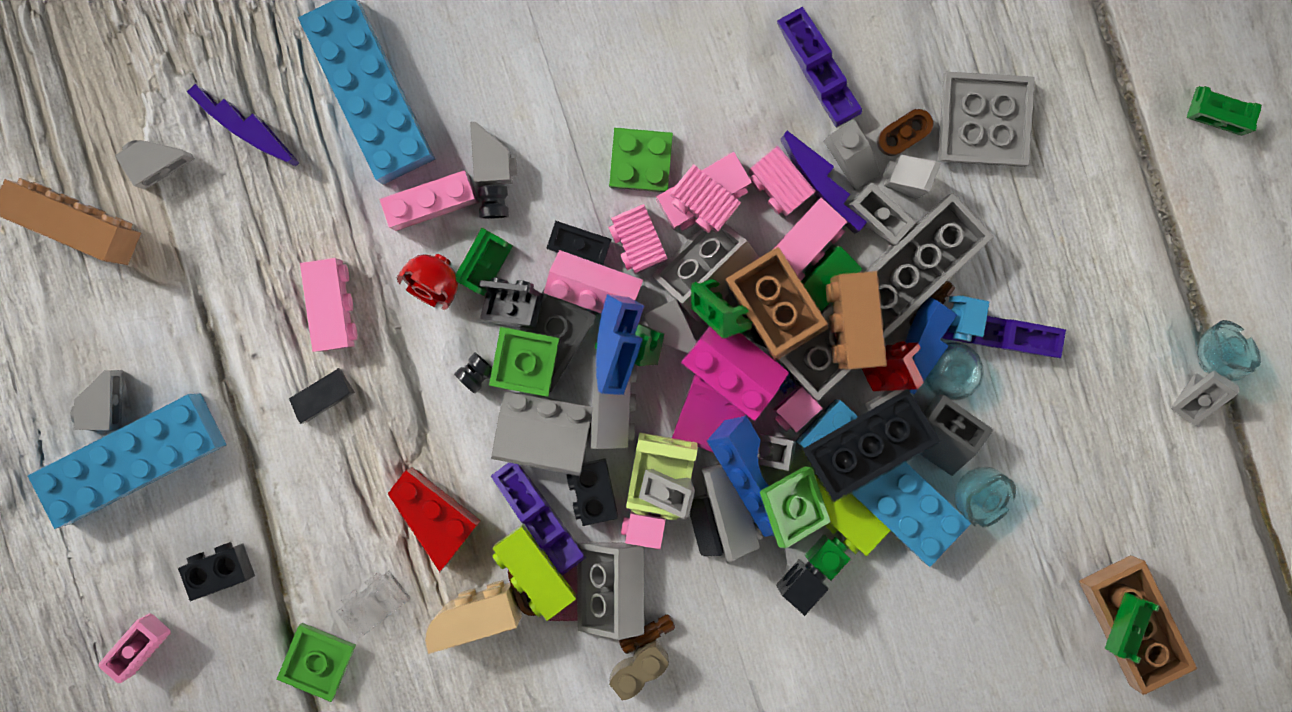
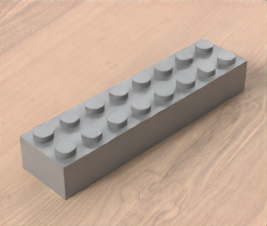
[777,193,994,401]

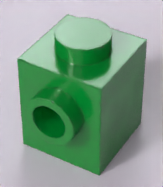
[804,534,851,581]

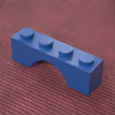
[707,416,775,537]

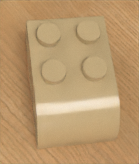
[425,580,522,654]

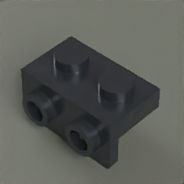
[479,277,544,329]

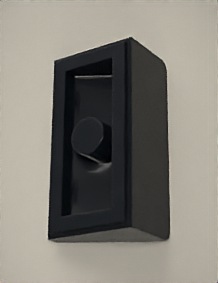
[289,368,355,424]
[689,494,724,556]

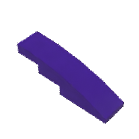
[777,6,862,128]
[186,84,300,167]
[780,130,867,234]
[941,316,1066,358]
[491,462,587,575]

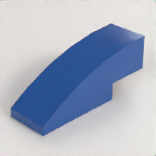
[596,294,644,395]
[905,297,957,394]

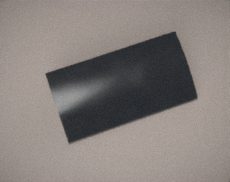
[802,389,941,504]

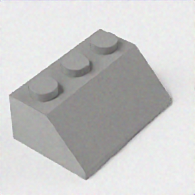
[652,223,760,323]
[591,357,637,449]
[491,391,592,476]
[701,463,763,562]
[578,542,644,640]

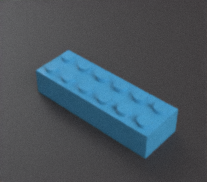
[298,0,436,185]
[27,393,227,529]
[796,399,971,567]

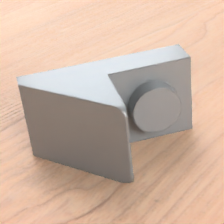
[1171,370,1239,426]
[757,433,796,471]
[639,469,695,519]

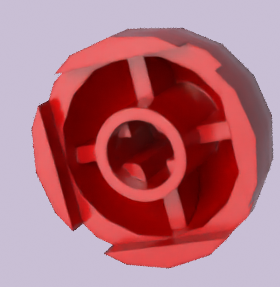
[396,254,458,310]

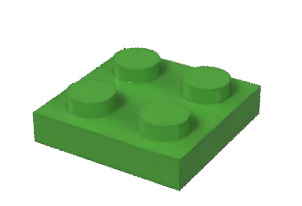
[609,127,673,192]
[489,327,560,397]
[759,466,831,548]
[276,623,356,702]

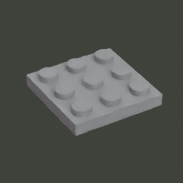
[938,71,1035,167]

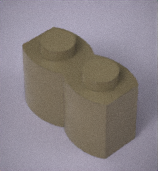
[609,640,669,701]

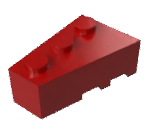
[387,467,481,572]

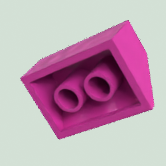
[681,326,789,421]

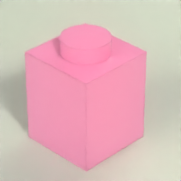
[773,386,823,433]
[621,511,666,549]

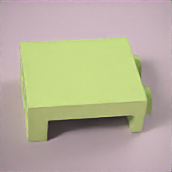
[626,432,698,520]

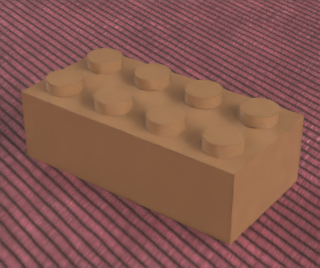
[0,178,141,265]
[1079,555,1197,695]

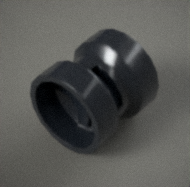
[478,185,509,219]
[454,352,492,394]

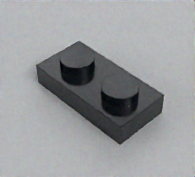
[546,220,612,266]

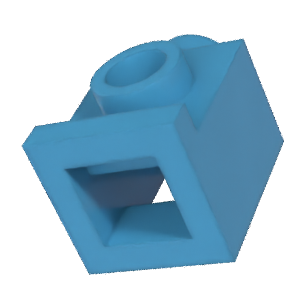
[949,296,990,341]

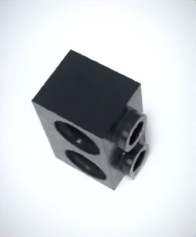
[566,458,618,526]
[178,542,255,601]
[776,559,829,616]

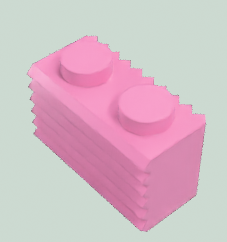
[749,146,816,217]
[670,164,741,233]
[608,204,668,274]
[98,613,171,683]

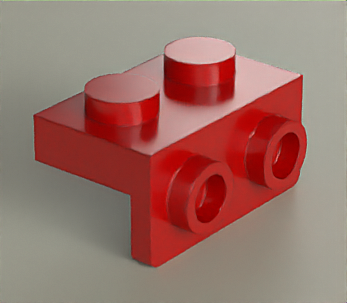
[861,341,924,392]

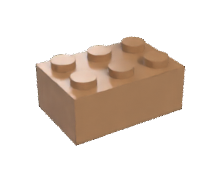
[726,247,828,361]
[826,271,886,369]

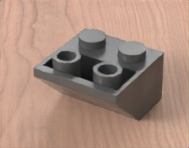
[920,394,994,476]

